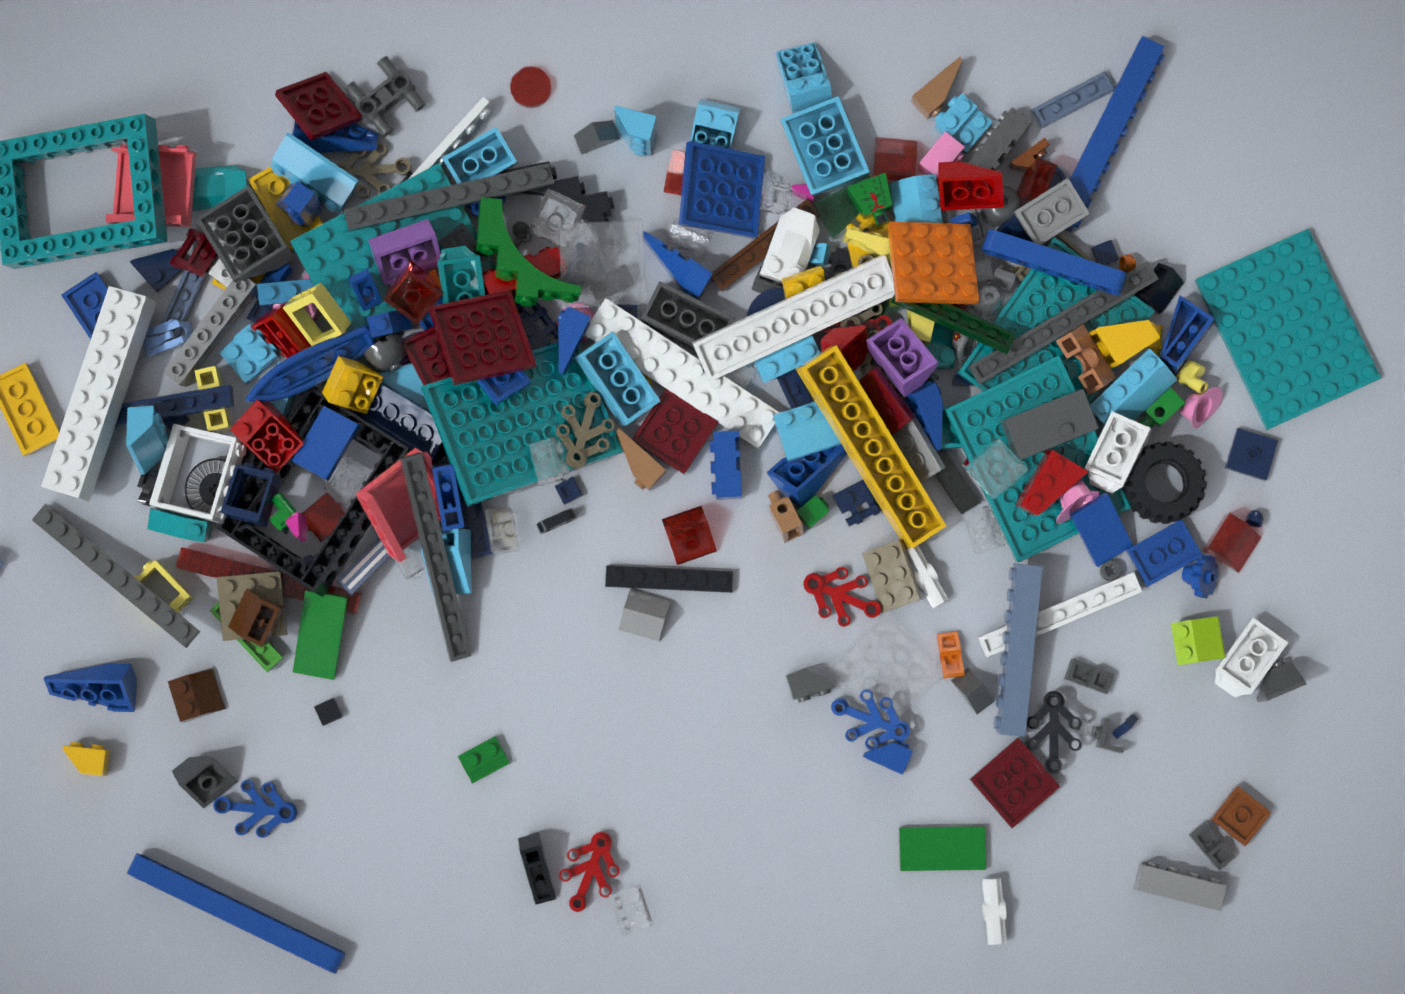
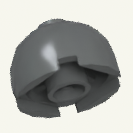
[980,185,1022,227]
[363,332,406,372]

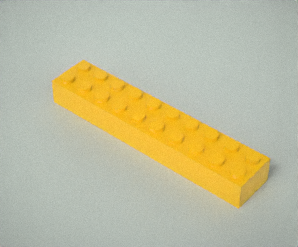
[796,345,946,549]

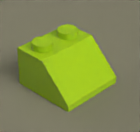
[1170,616,1226,665]

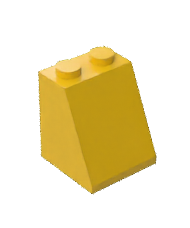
[1089,320,1160,368]

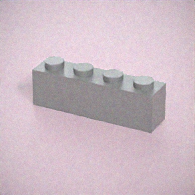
[1134,861,1227,911]

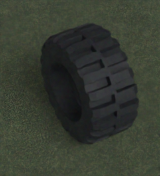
[1122,441,1207,524]

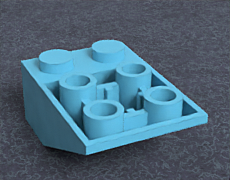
[776,42,832,113]
[690,99,741,149]
[421,528,472,594]

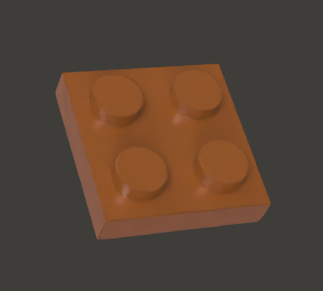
[1210,786,1271,846]

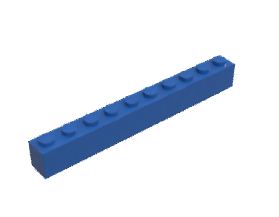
[1065,36,1165,233]

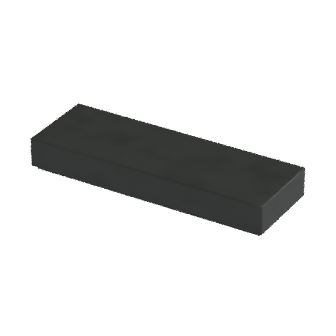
[935,450,980,515]

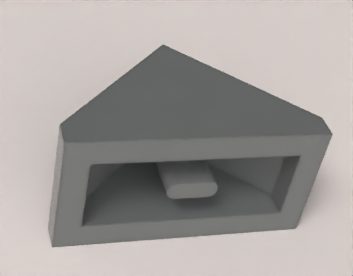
[574,120,620,155]
[951,668,994,714]

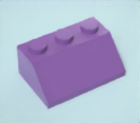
[368,219,441,286]
[867,318,938,397]

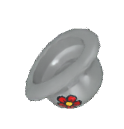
[952,332,978,361]

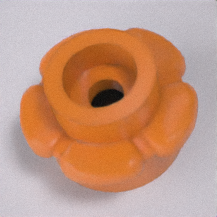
[1119,254,1136,273]

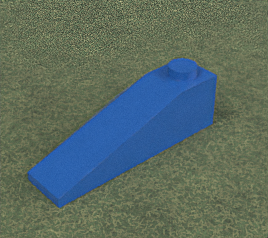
[292,120,378,153]
[641,231,713,300]
[767,444,847,508]
[44,663,137,712]

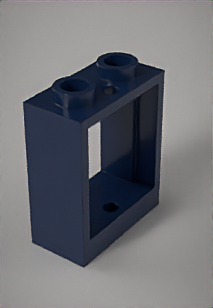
[220,463,282,527]

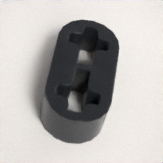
[536,508,577,534]

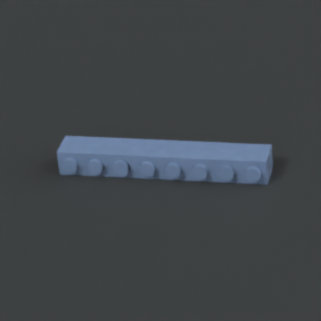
[994,563,1043,737]

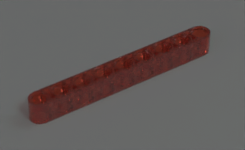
[175,547,362,614]

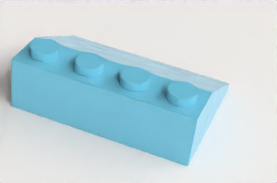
[780,96,870,196]

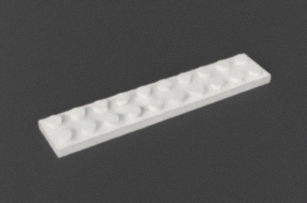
[692,254,895,381]
[585,298,780,449]

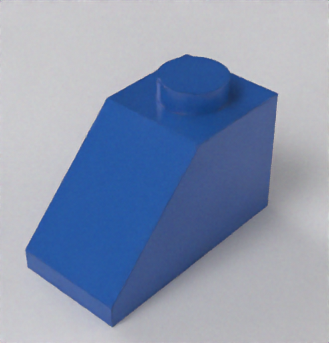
[366,308,412,338]
[862,741,913,775]

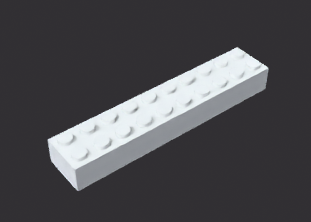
[41,286,157,502]

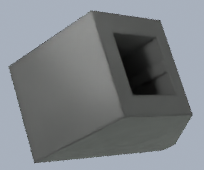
[786,669,834,703]

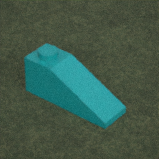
[147,508,213,543]

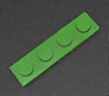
[209,602,284,672]

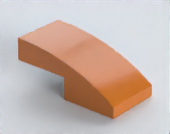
[937,631,965,679]

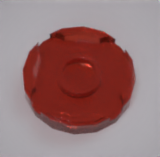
[510,66,552,108]

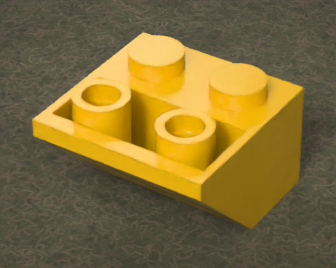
[322,356,383,414]

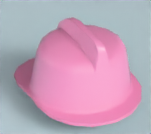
[1179,386,1223,428]
[1056,481,1099,524]

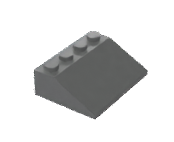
[196,185,295,283]

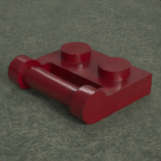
[170,228,217,278]

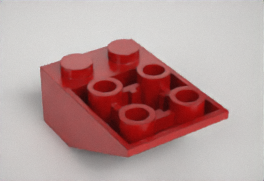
[229,399,304,474]

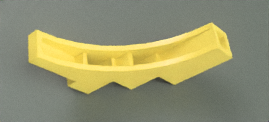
[842,227,934,346]

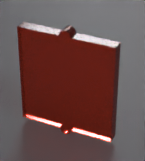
[302,492,345,542]

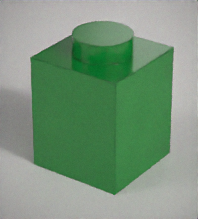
[796,495,829,529]

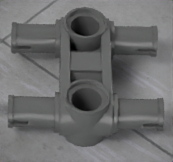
[344,56,426,137]

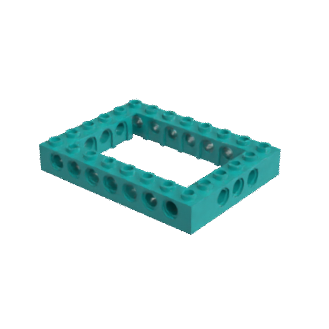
[0,113,168,269]

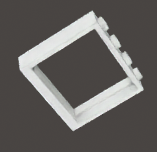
[149,424,246,524]

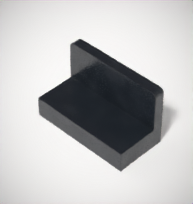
[1135,263,1184,314]

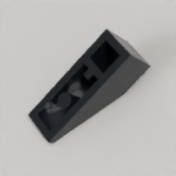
[518,833,556,905]

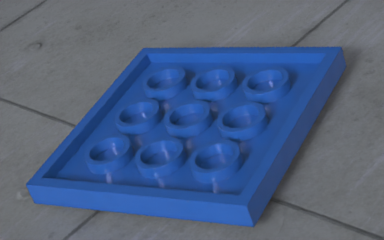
[678,141,765,239]

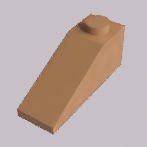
[911,57,962,119]
[616,428,666,491]

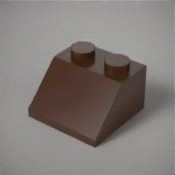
[167,669,226,723]

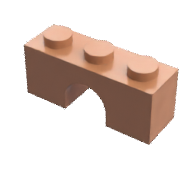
[1056,324,1116,395]

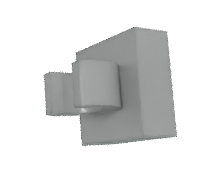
[990,264,1016,292]

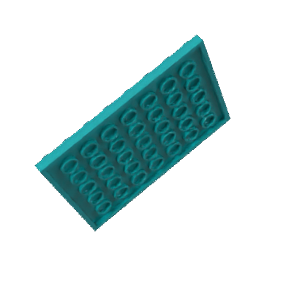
[290,163,496,341]
[1194,228,1381,431]
[957,237,1155,404]
[421,342,623,506]
[945,355,1131,563]

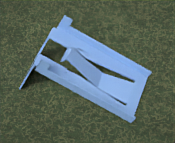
[143,319,193,357]

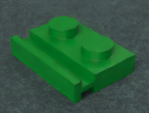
[458,736,510,784]

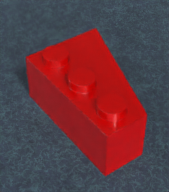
[251,301,311,358]
[1015,450,1088,516]

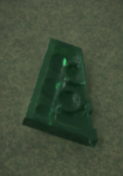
[814,176,871,240]

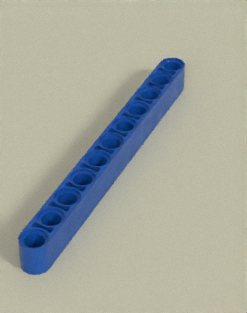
[127,853,346,974]

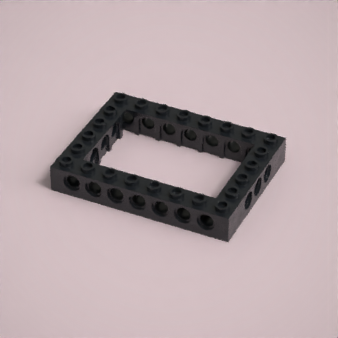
[217,388,412,597]

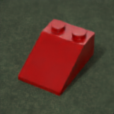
[938,161,1004,211]

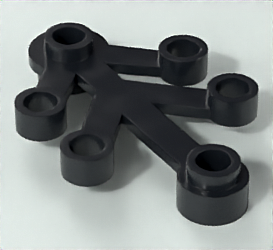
[1026,691,1083,774]

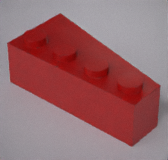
[482,247,567,295]

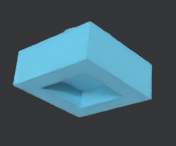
[808,243,831,266]

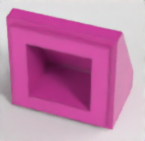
[791,184,814,203]
[285,512,307,542]

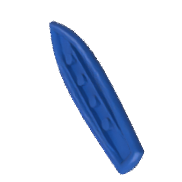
[246,326,376,402]

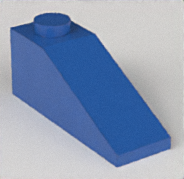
[557,306,592,376]
[907,381,943,451]
[432,464,464,531]

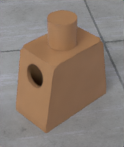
[768,490,804,543]

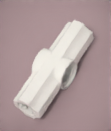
[906,545,949,609]
[982,878,1007,945]

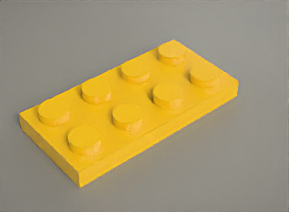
[248,167,323,251]
[0,363,60,457]

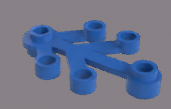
[831,689,910,750]
[213,780,298,838]

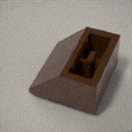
[228,588,285,647]

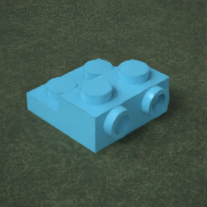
[934,94,993,154]
[219,324,279,384]

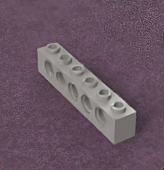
[163,278,258,387]

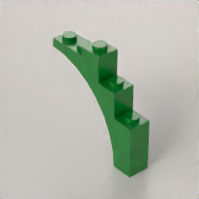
[476,197,581,306]

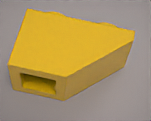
[62,742,110,776]

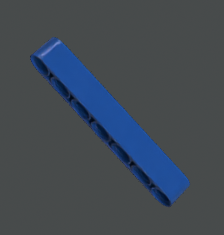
[981,230,1127,295]

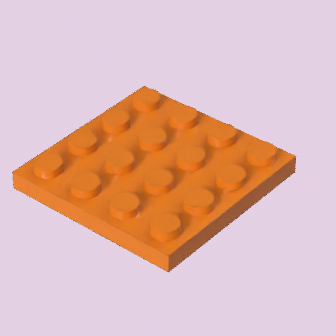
[887,221,979,304]

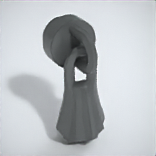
[512,221,534,248]

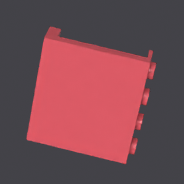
[106,144,197,227]
[356,448,440,563]

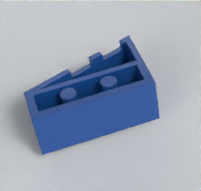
[275,181,323,228]
[1160,295,1215,375]
[710,431,742,500]

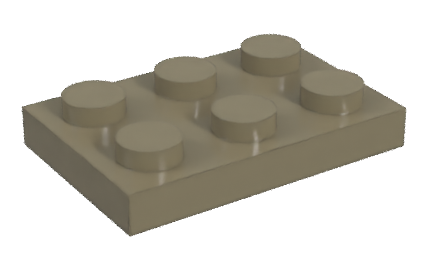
[862,539,922,613]

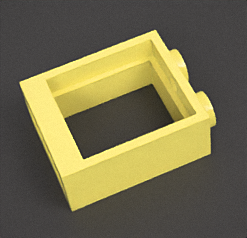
[283,283,351,346]
[134,560,194,626]

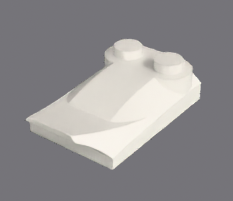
[759,208,820,283]
[1084,411,1152,494]
[1215,618,1288,697]

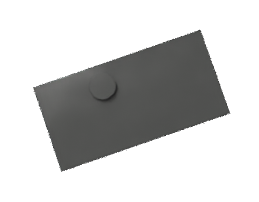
[640,281,735,350]
[1000,389,1099,460]

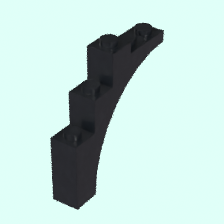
[501,161,615,259]

